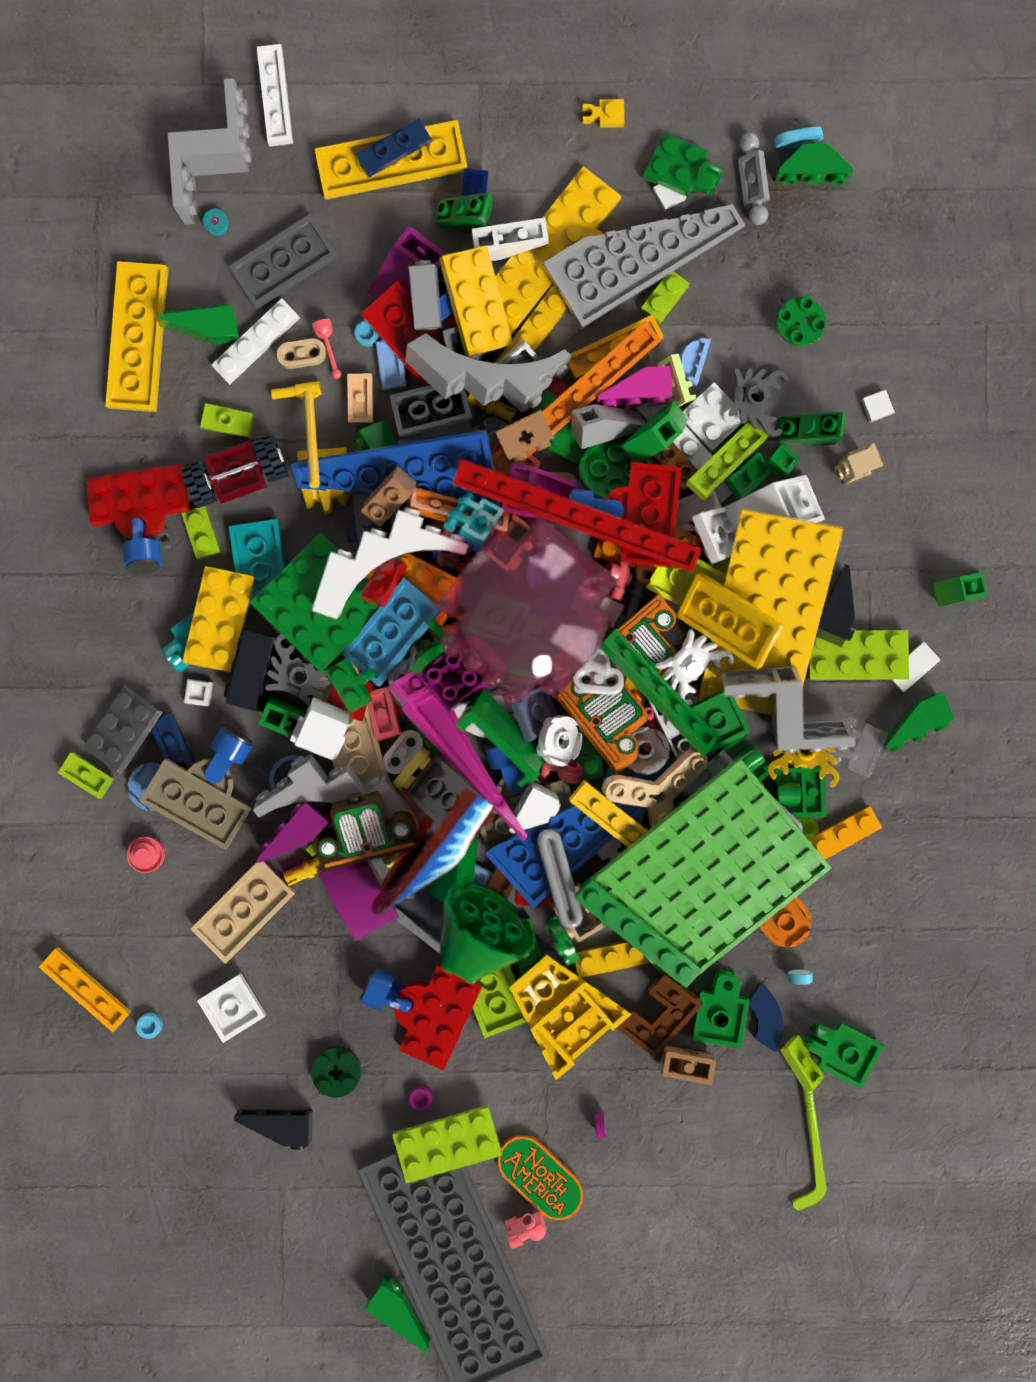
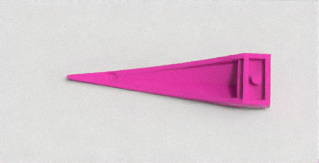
[388,671,527,840]

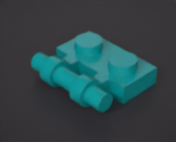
[444,493,504,547]

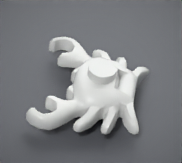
[656,630,734,706]

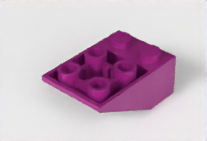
[367,226,448,300]
[416,632,506,712]
[256,801,332,863]

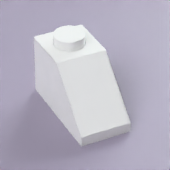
[508,782,560,833]

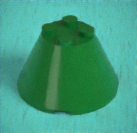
[439,883,535,984]

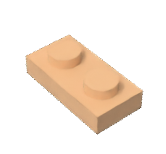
[347,373,374,425]

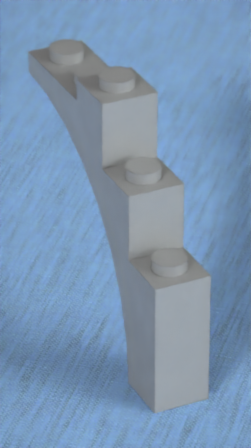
[405,333,572,413]
[253,754,419,829]

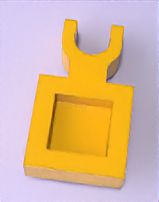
[582,99,624,128]

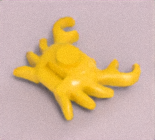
[768,748,840,788]

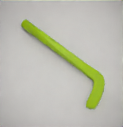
[792,1087,826,1210]

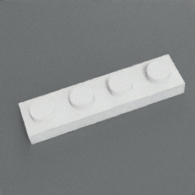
[257,44,293,146]
[211,298,300,385]

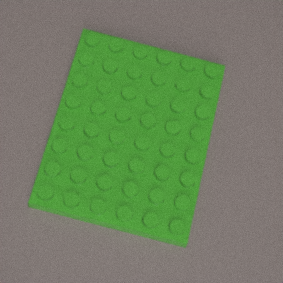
[583,757,832,975]

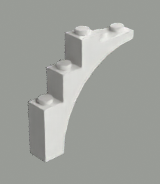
[312,508,469,619]

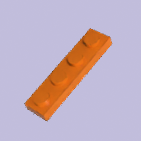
[409,488,509,538]

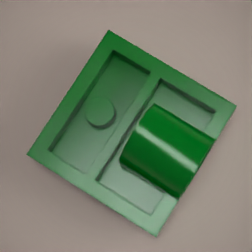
[706,735,769,782]
[774,767,826,817]

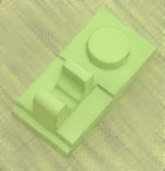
[657,354,696,407]

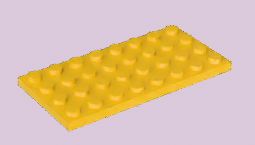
[698,508,843,715]

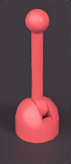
[311,319,341,379]

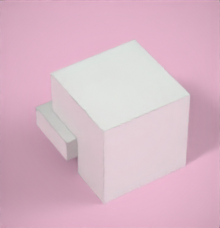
[290,697,350,760]

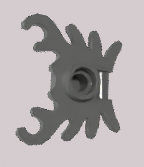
[728,368,789,437]
[265,634,341,707]

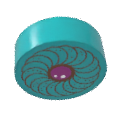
[203,209,229,236]

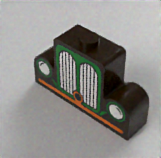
[316,791,420,872]

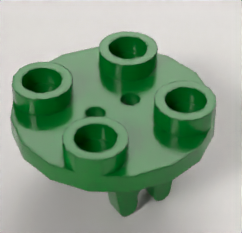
[776,296,827,347]

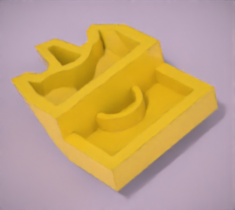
[297,447,351,515]

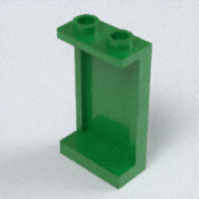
[455,689,545,787]

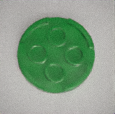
[578,439,652,499]

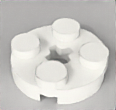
[536,716,582,766]

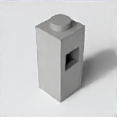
[409,261,442,331]

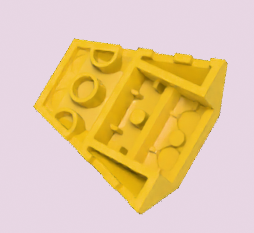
[509,954,631,1080]

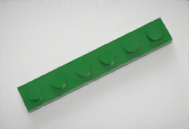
[598,629,719,756]
[574,877,702,988]

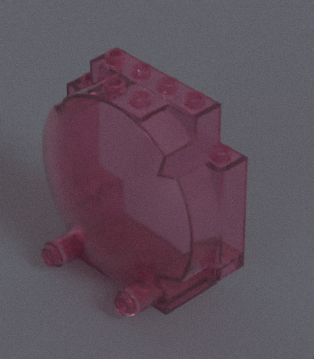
[437,516,618,704]

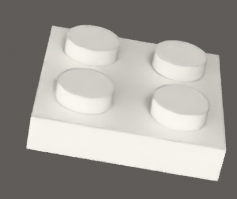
[683,382,742,452]
[197,973,267,1043]

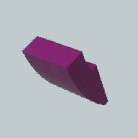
[318,860,399,941]

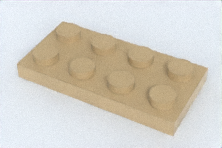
[191,861,297,964]

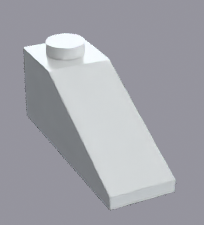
[472,218,549,261]

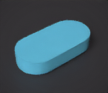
[774,126,824,151]

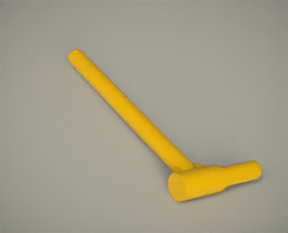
[271,381,322,488]

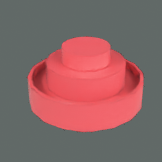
[127,836,165,873]

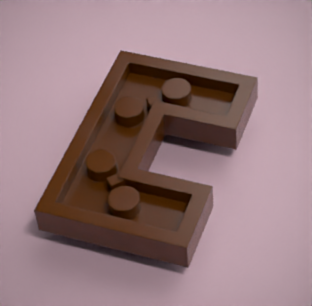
[617,971,703,1057]

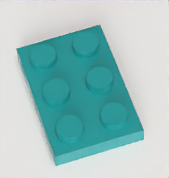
[229,519,285,598]

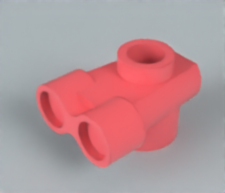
[602,562,632,601]
[505,1212,546,1249]

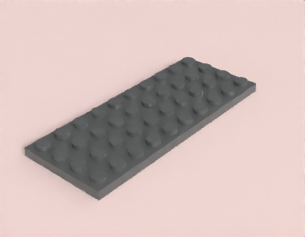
[358,1151,549,1382]

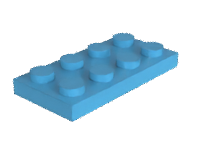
[342,578,443,686]

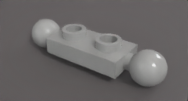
[738,133,770,225]

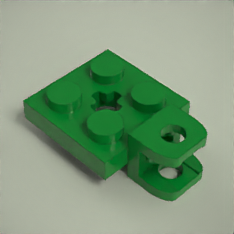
[691,969,750,1048]

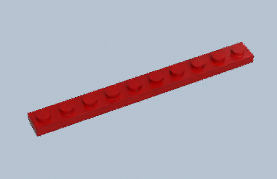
[453,459,702,573]

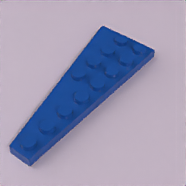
[291,430,500,504]
[485,760,672,908]

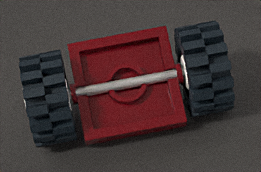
[181,434,289,508]

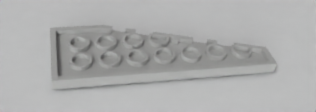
[542,204,745,329]

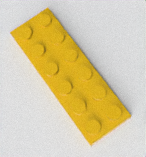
[315,120,468,200]
[105,261,168,412]

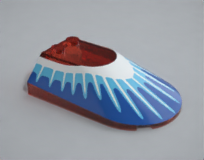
[371,788,495,915]

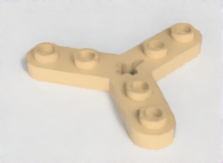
[602,748,708,829]

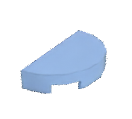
[680,338,711,387]

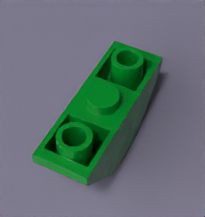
[775,144,853,185]
[434,193,492,233]
[620,400,688,463]
[777,412,846,446]

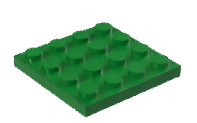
[250,533,380,673]

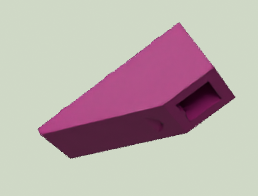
[595,366,672,408]

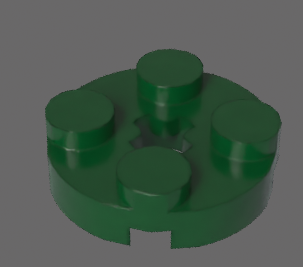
[311,1046,362,1098]

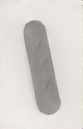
[537,829,583,929]

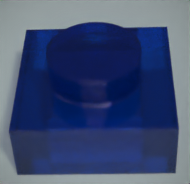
[462,168,489,196]

